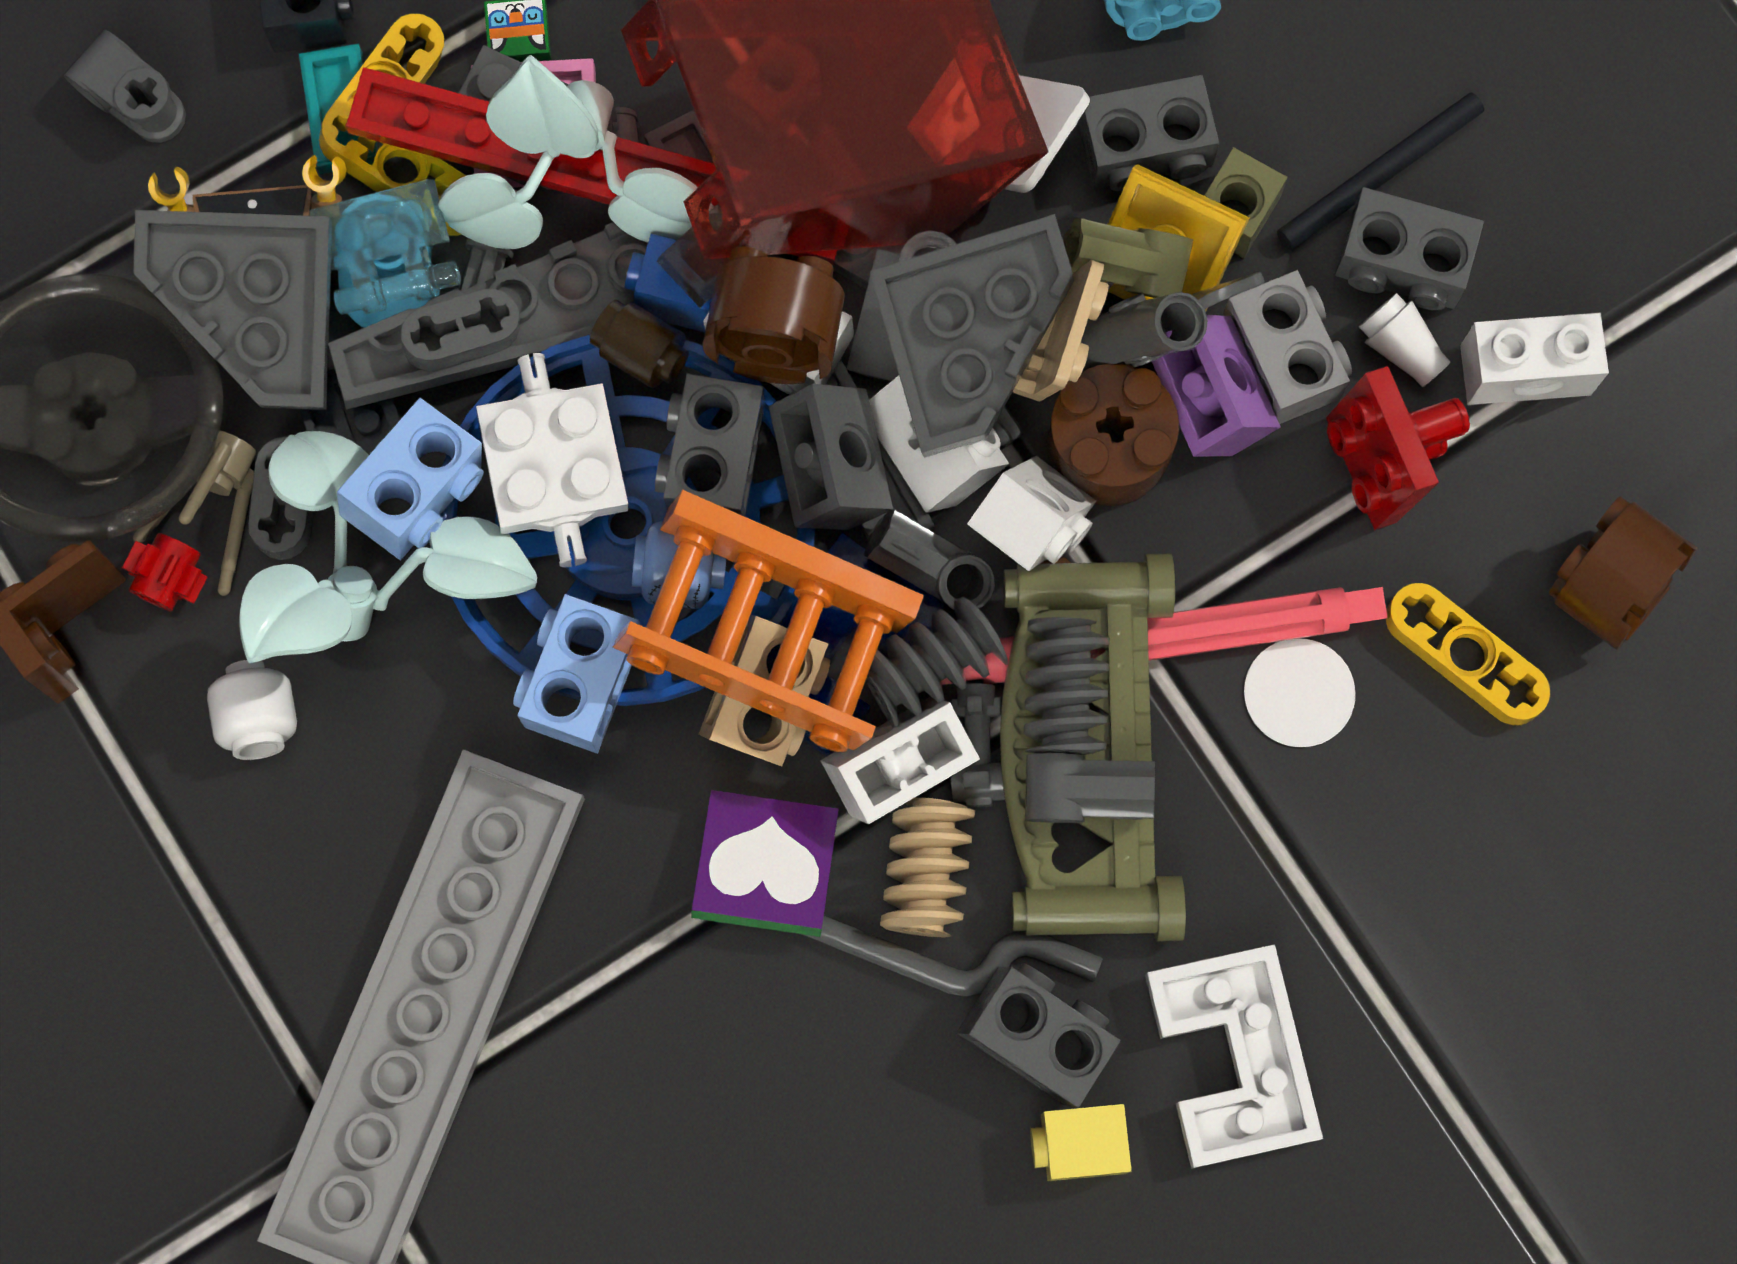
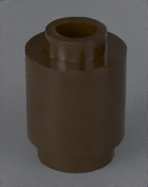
[590,300,689,388]

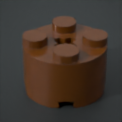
[703,246,845,385]
[1047,364,1179,506]
[1548,496,1698,650]

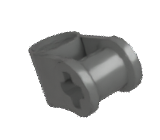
[63,29,186,143]

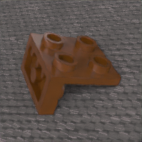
[0,540,126,704]

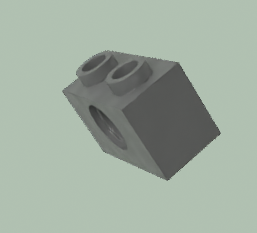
[769,384,893,530]

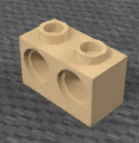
[698,615,830,767]

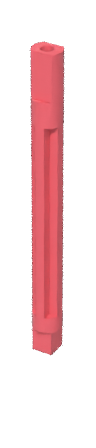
[941,587,1387,685]

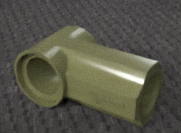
[1063,218,1194,298]

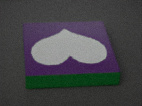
[691,790,839,937]

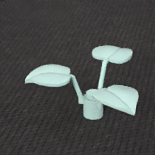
[437,55,726,249]
[239,431,537,663]

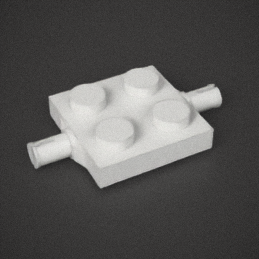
[476,353,628,567]

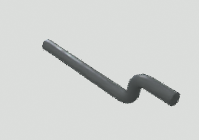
[802,916,1103,997]

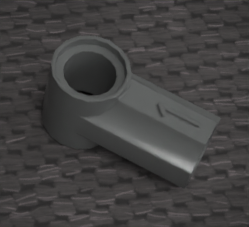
[863,508,995,609]
[1025,753,1155,823]

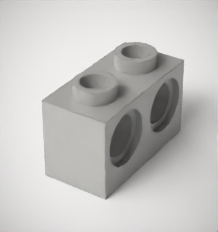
[1222,270,1352,424]

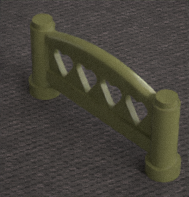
[1000,553,1186,941]

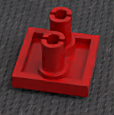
[1326,366,1470,530]

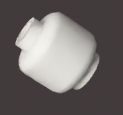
[207,660,297,760]

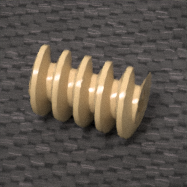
[880,797,975,938]

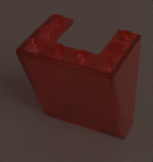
[621,0,1049,260]

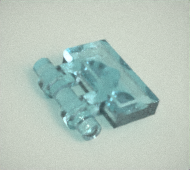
[309,179,461,315]

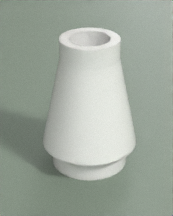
[1359,293,1450,387]

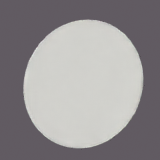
[1244,638,1355,747]

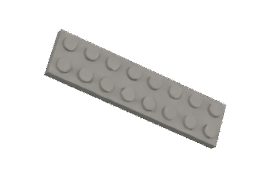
[257,749,585,1264]

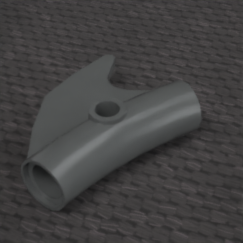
[1081,271,1265,372]

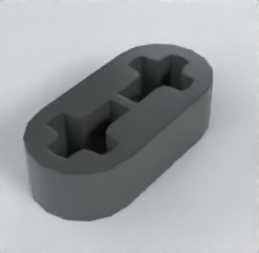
[400,288,519,371]
[248,437,313,560]

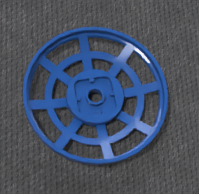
[440,335,816,706]

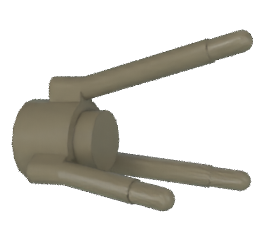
[133,430,256,596]

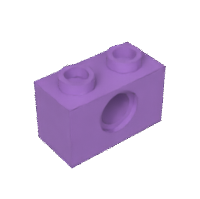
[1152,315,1281,457]

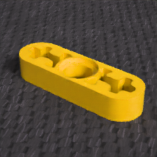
[1386,583,1550,725]

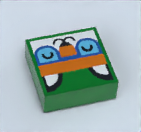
[484,0,552,62]

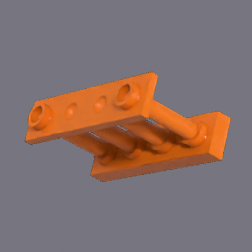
[613,490,924,752]

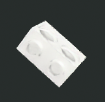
[967,456,1096,571]

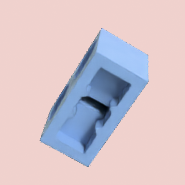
[337,398,484,561]
[513,594,640,754]

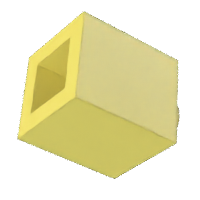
[1030,1104,1132,1181]

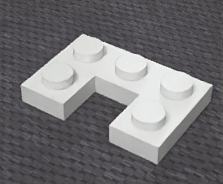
[1145,944,1323,1169]

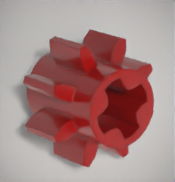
[121,533,208,611]

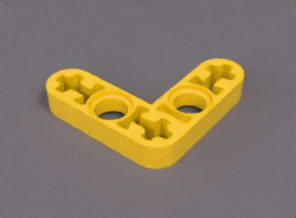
[319,14,466,236]

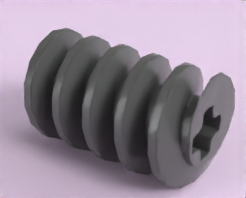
[866,597,1008,728]
[1024,617,1110,755]

